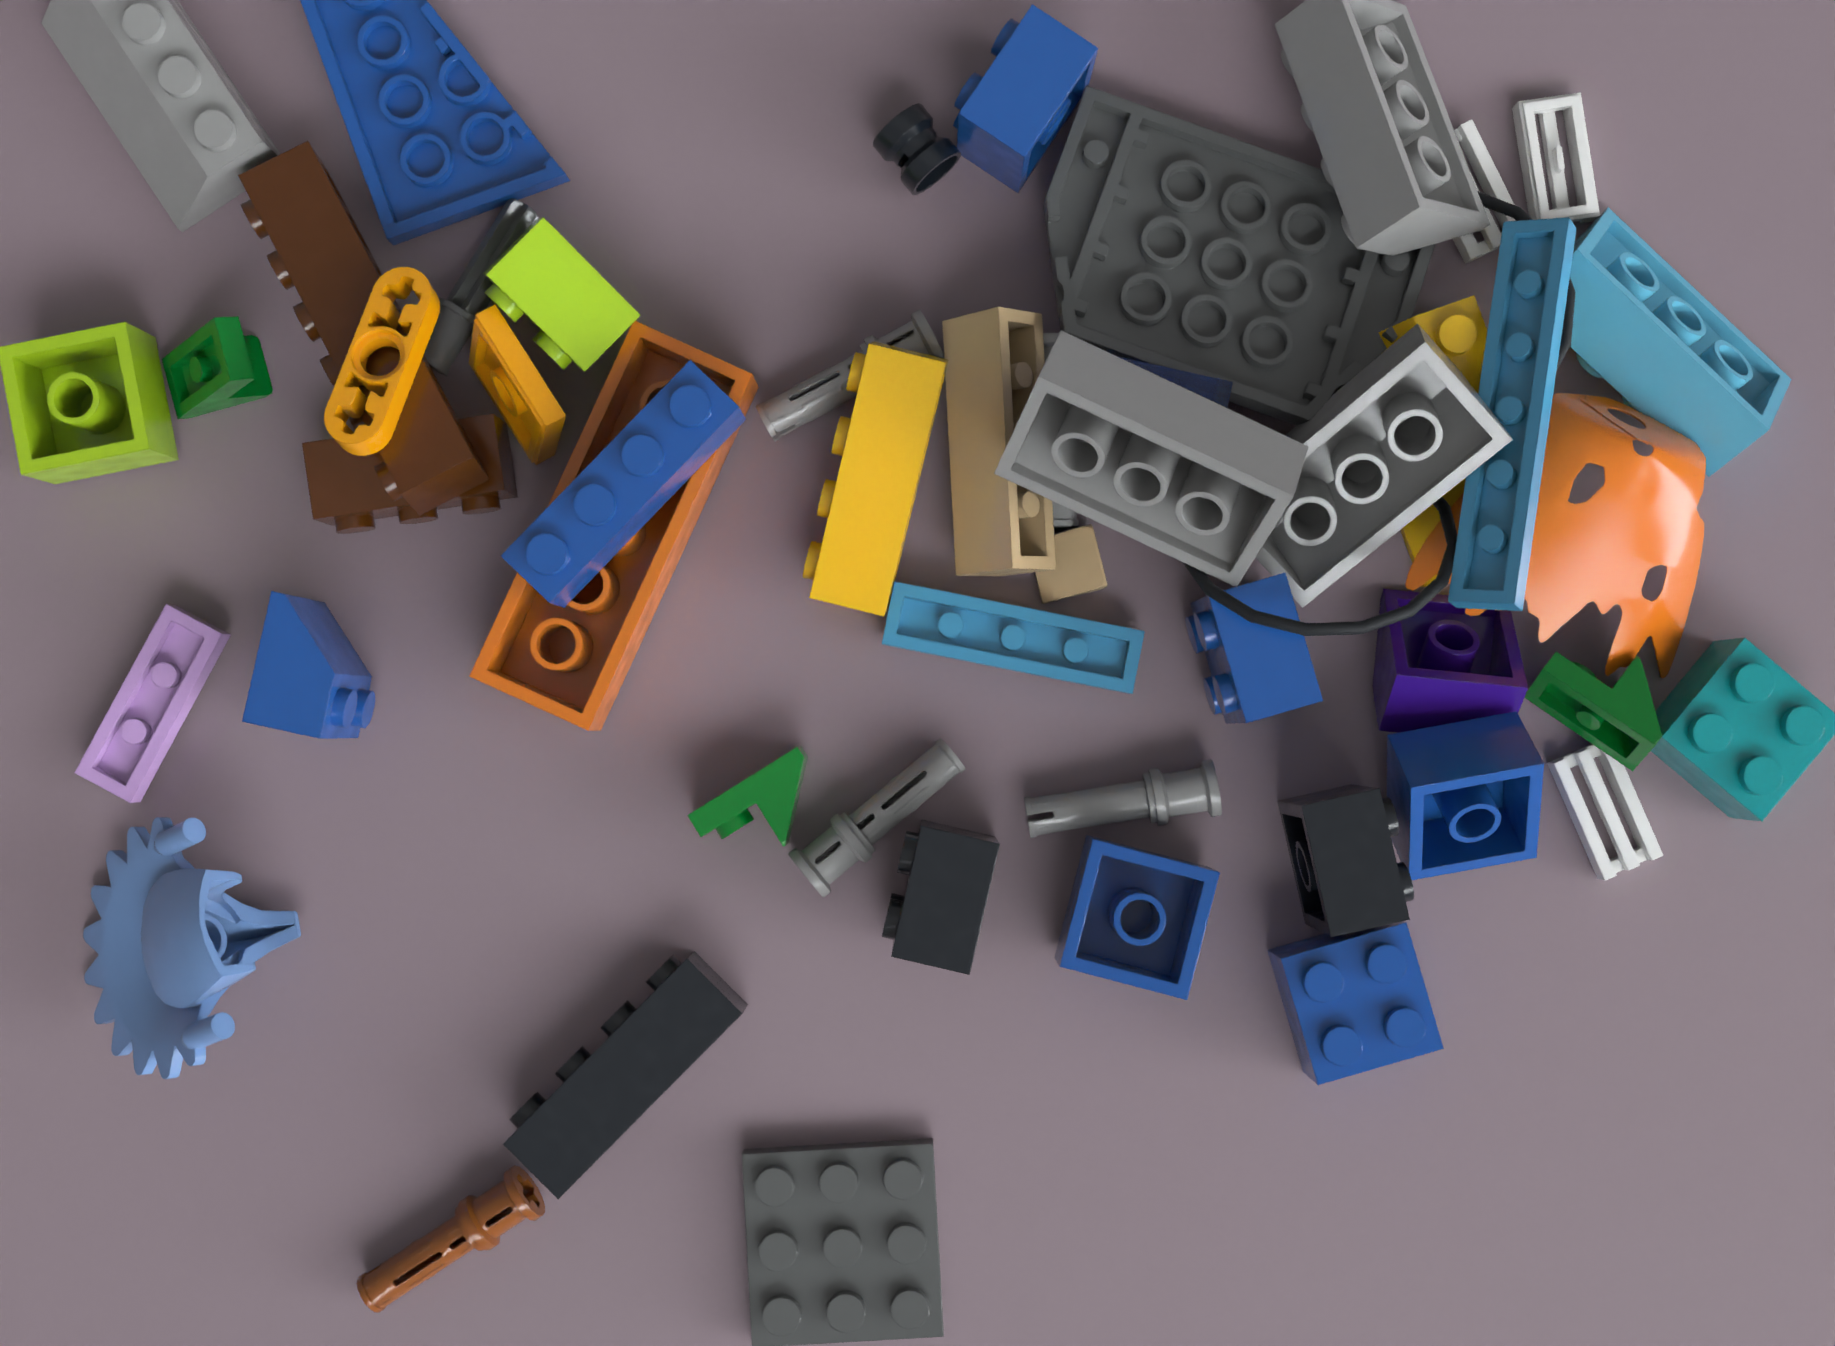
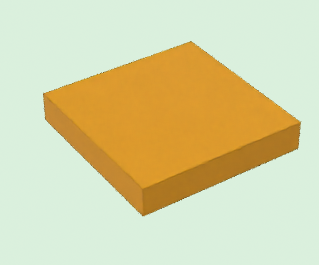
[468,304,566,465]

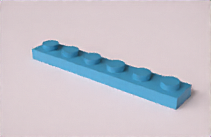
[1448,217,1577,611]

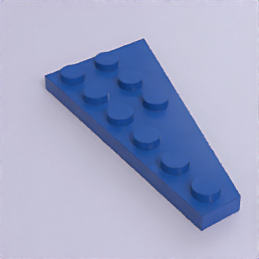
[300,0,570,246]

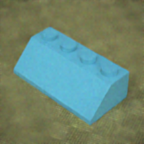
[1570,207,1792,477]

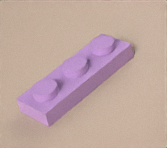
[74,604,231,803]

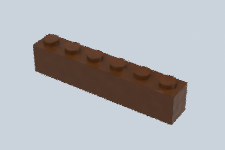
[238,141,489,516]

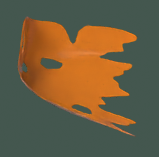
[1405,393,1706,678]

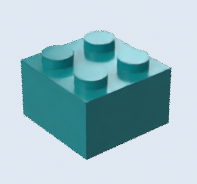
[1651,637,1835,822]

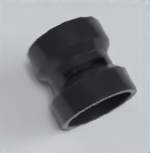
[873,103,961,195]

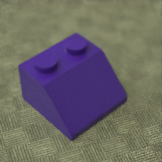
[1372,589,1528,733]

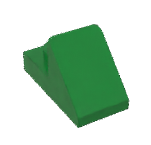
[162,316,273,419]
[1524,652,1662,771]
[687,746,808,847]

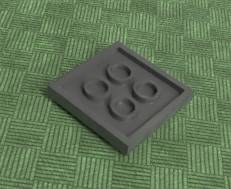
[742,1138,944,1346]

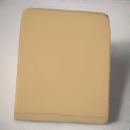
[1035,524,1107,604]

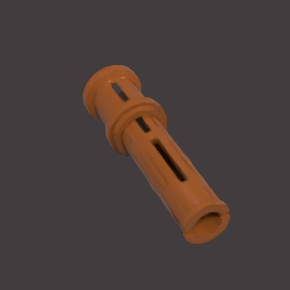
[356,1165,545,1313]

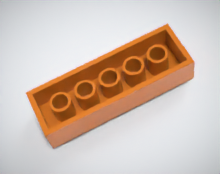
[469,321,759,731]

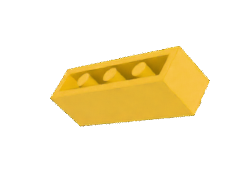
[803,341,949,617]

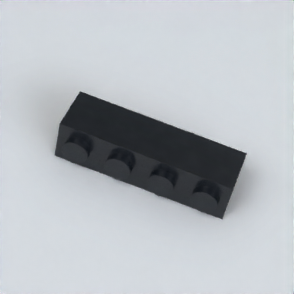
[503,951,748,1199]

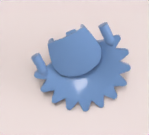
[83,817,301,1079]

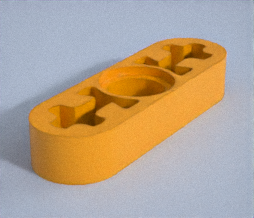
[324,267,440,456]

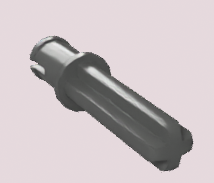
[424,198,539,376]

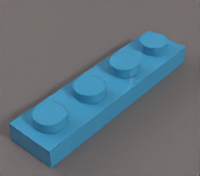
[882,581,1145,694]

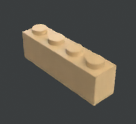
[942,307,1056,577]

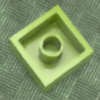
[483,217,641,372]
[0,322,179,484]

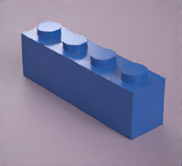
[501,360,746,608]

